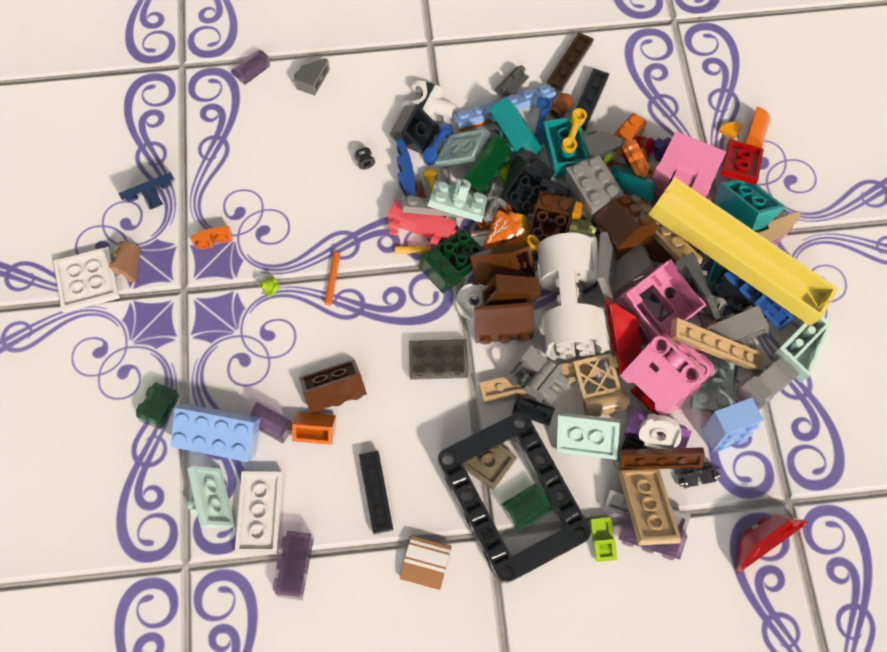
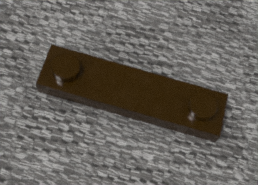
[547,32,594,92]

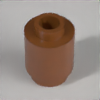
[549,93,574,119]

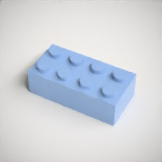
[170,403,261,462]

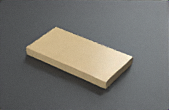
[618,469,681,545]

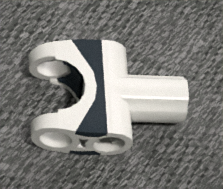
[401,80,457,119]

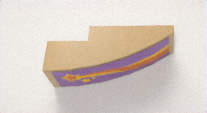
[758,211,801,245]

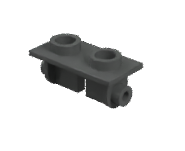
[494,65,529,98]

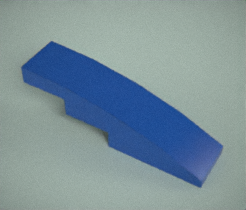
[396,138,416,197]
[722,270,795,331]

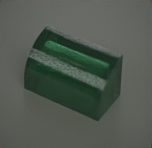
[501,483,552,532]

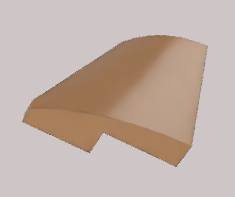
[109,241,141,282]

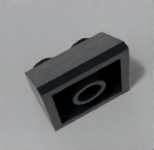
[389,104,439,154]

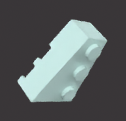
[771,317,831,383]

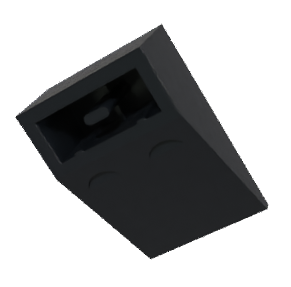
[501,148,555,216]

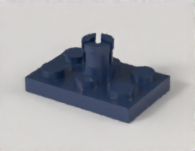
[118,172,175,210]

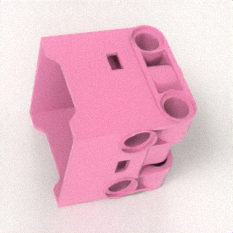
[652,131,726,202]
[614,259,706,344]
[620,333,714,416]

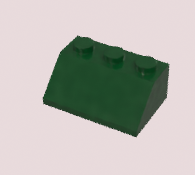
[464,133,512,194]

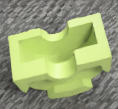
[568,218,596,237]

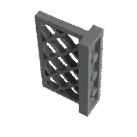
[675,252,721,321]

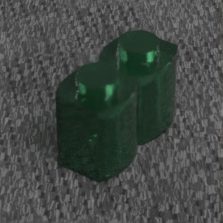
[136,382,179,430]

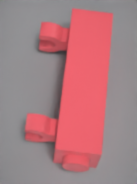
[388,199,458,249]

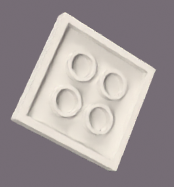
[53,247,120,313]

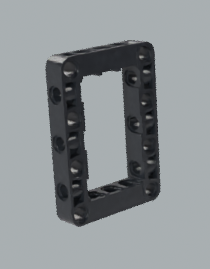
[437,412,591,584]

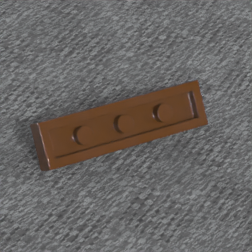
[619,447,705,470]

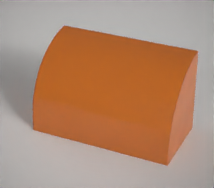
[745,106,770,148]
[292,412,336,445]

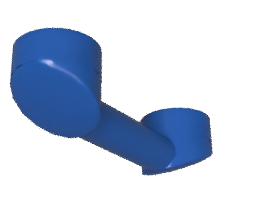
[533,97,552,145]
[423,123,453,165]

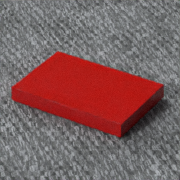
[720,139,764,185]

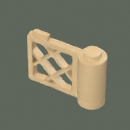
[573,353,630,417]

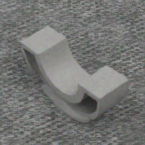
[734,357,799,410]

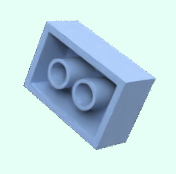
[701,398,764,452]

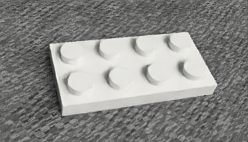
[235,471,283,555]

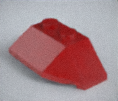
[604,297,643,375]
[735,514,808,574]

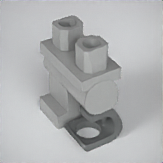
[508,345,569,404]

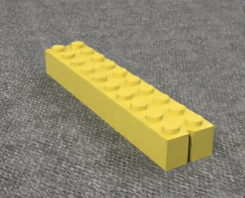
[648,177,838,326]

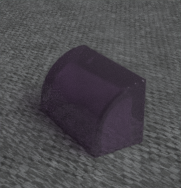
[231,49,270,86]
[250,402,292,444]

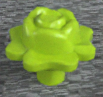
[259,275,279,298]

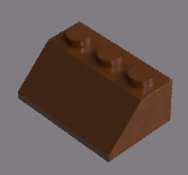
[593,195,657,249]
[474,303,534,345]
[299,359,367,413]

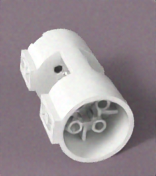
[535,233,611,362]

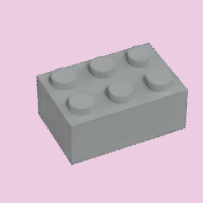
[565,155,625,222]

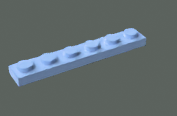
[453,84,556,129]

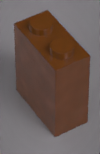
[482,274,542,306]

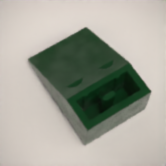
[419,229,484,294]

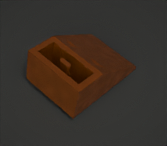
[528,191,576,242]
[470,236,535,286]

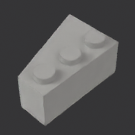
[704,305,769,343]

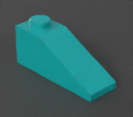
[610,164,655,201]

